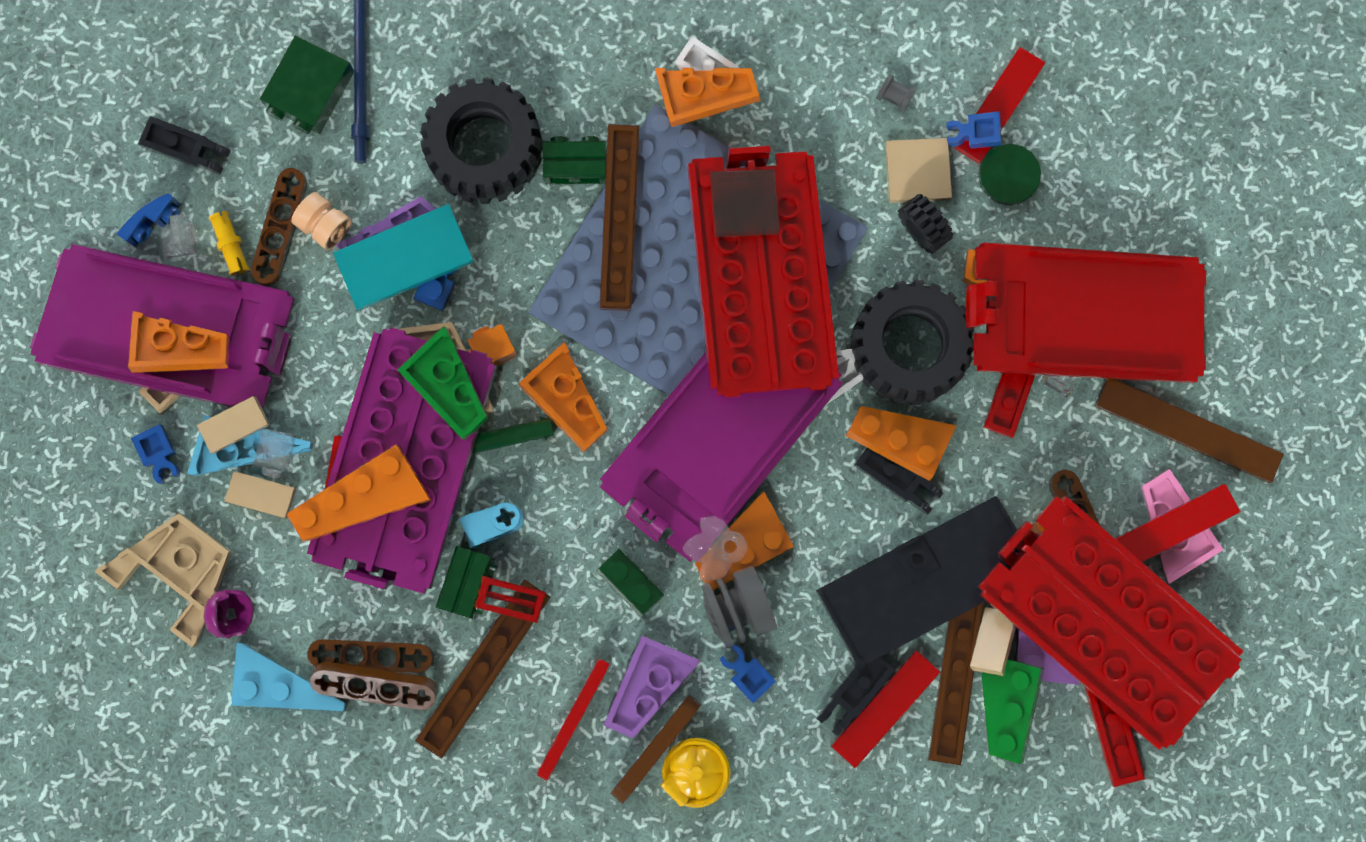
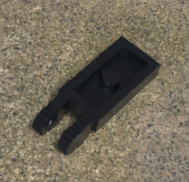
[138,116,230,175]
[854,448,943,515]
[816,656,896,736]

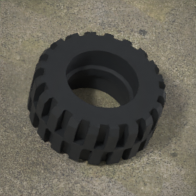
[420,78,543,204]
[850,280,975,405]

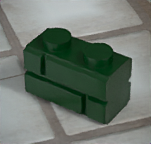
[543,136,606,184]
[435,546,498,620]
[596,549,664,618]

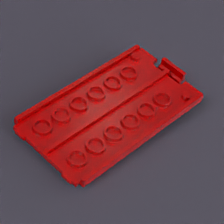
[687,146,839,398]
[966,242,1207,383]
[978,496,1244,750]

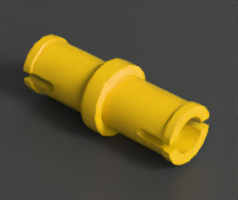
[209,211,250,276]

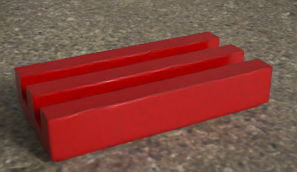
[474,576,546,623]

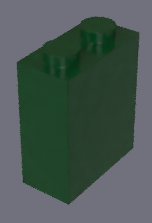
[260,35,354,134]

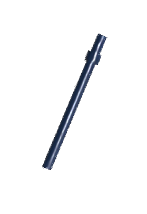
[351,0,370,164]

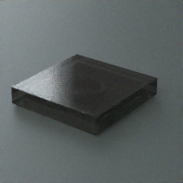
[710,170,779,237]

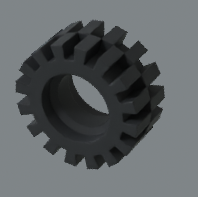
[897,194,954,254]

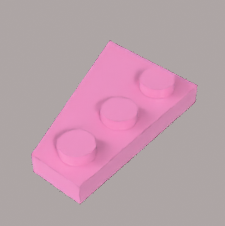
[1141,469,1224,584]

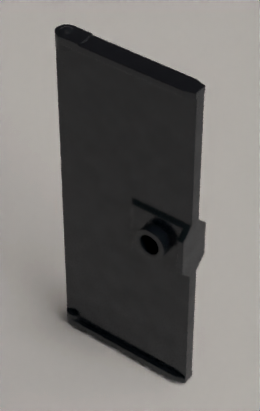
[816,496,1023,670]

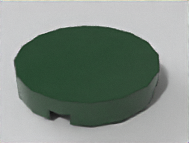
[978,143,1041,206]

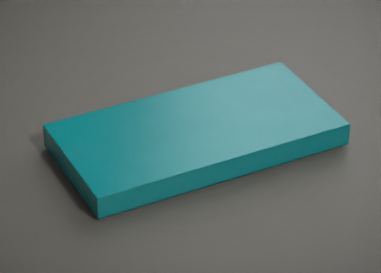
[333,204,474,311]

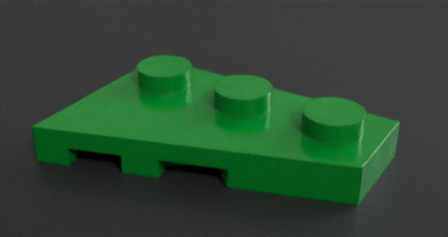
[398,325,488,441]
[981,658,1044,764]

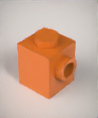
[467,323,518,366]

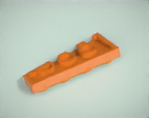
[286,444,432,542]

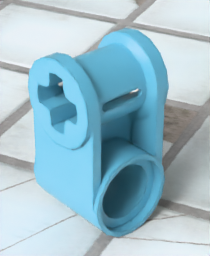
[460,502,524,549]

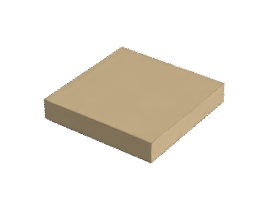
[885,138,952,203]

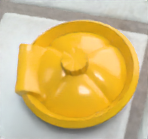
[660,738,731,808]

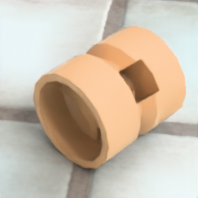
[291,192,352,251]

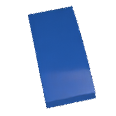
[117,193,181,247]

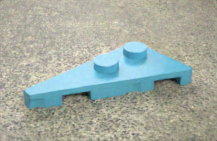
[187,415,314,476]
[231,643,346,711]

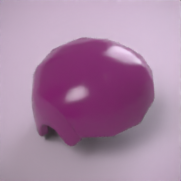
[203,590,253,639]

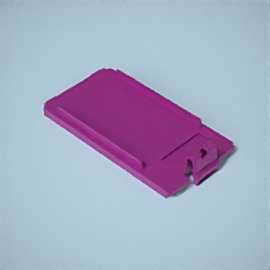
[30,244,295,409]
[307,327,497,594]
[600,351,843,562]

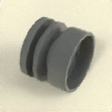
[701,566,777,649]

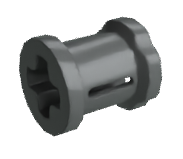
[876,74,916,113]

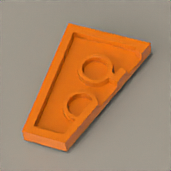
[655,68,761,127]
[128,311,230,373]
[519,342,607,453]
[845,406,957,481]
[695,491,794,590]

